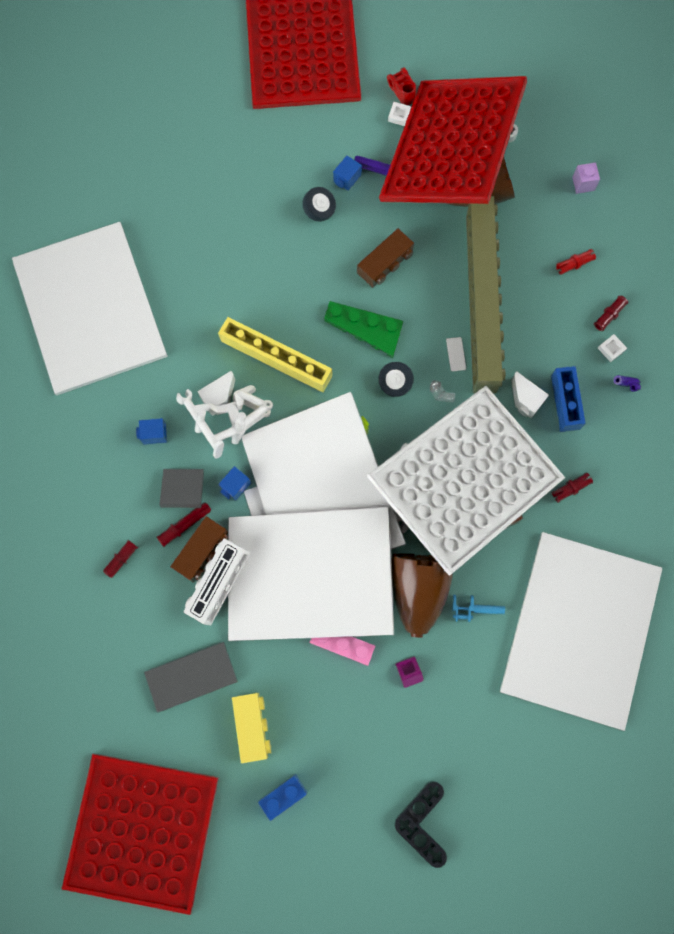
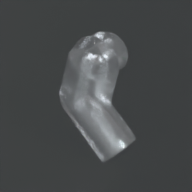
[430,380,455,403]

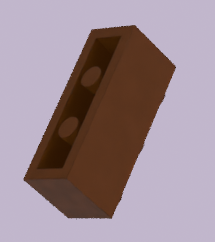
[357,228,414,288]
[170,516,229,583]

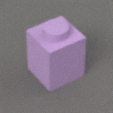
[572,163,600,194]

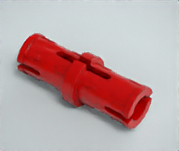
[556,249,596,275]

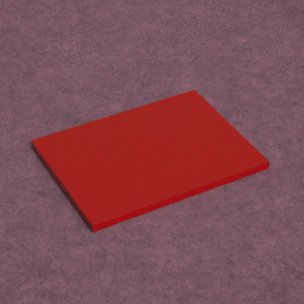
[246,0,361,109]
[379,76,527,204]

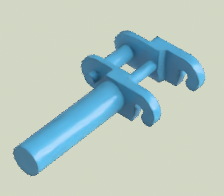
[452,595,505,622]

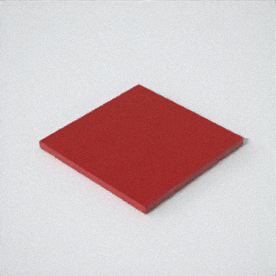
[61,753,219,915]

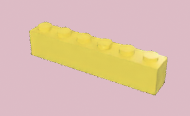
[218,317,332,392]

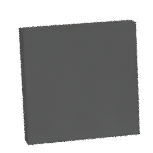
[159,469,204,508]

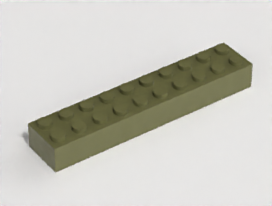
[466,196,506,393]

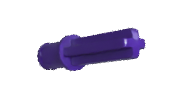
[354,155,390,176]

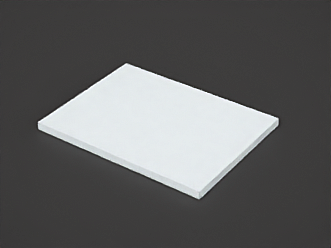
[12,222,168,395]
[367,386,565,576]
[241,392,406,550]
[228,507,394,641]
[500,532,662,731]

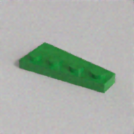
[324,301,404,358]

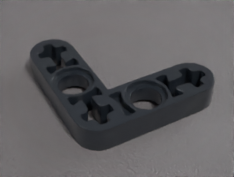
[394,781,447,868]

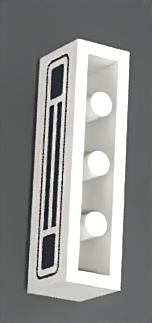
[184,538,251,626]

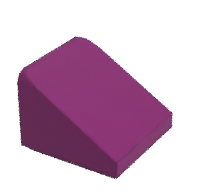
[395,656,424,688]

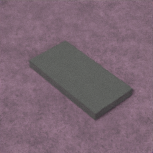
[144,642,238,713]

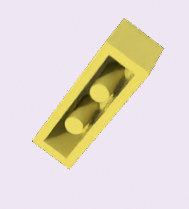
[232,693,271,763]

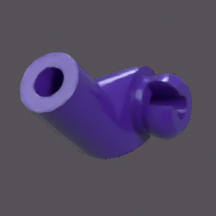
[613,375,641,392]

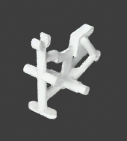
[176,385,273,459]

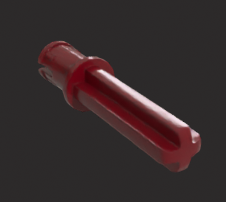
[156,502,211,547]

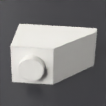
[197,371,235,416]
[511,372,549,418]

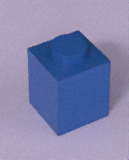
[333,155,362,191]
[136,418,167,445]
[218,466,251,501]

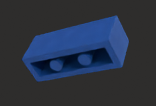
[551,366,586,432]

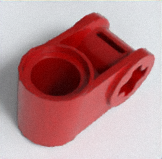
[387,67,416,105]

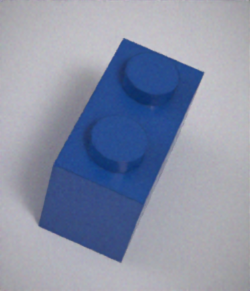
[258,774,308,821]

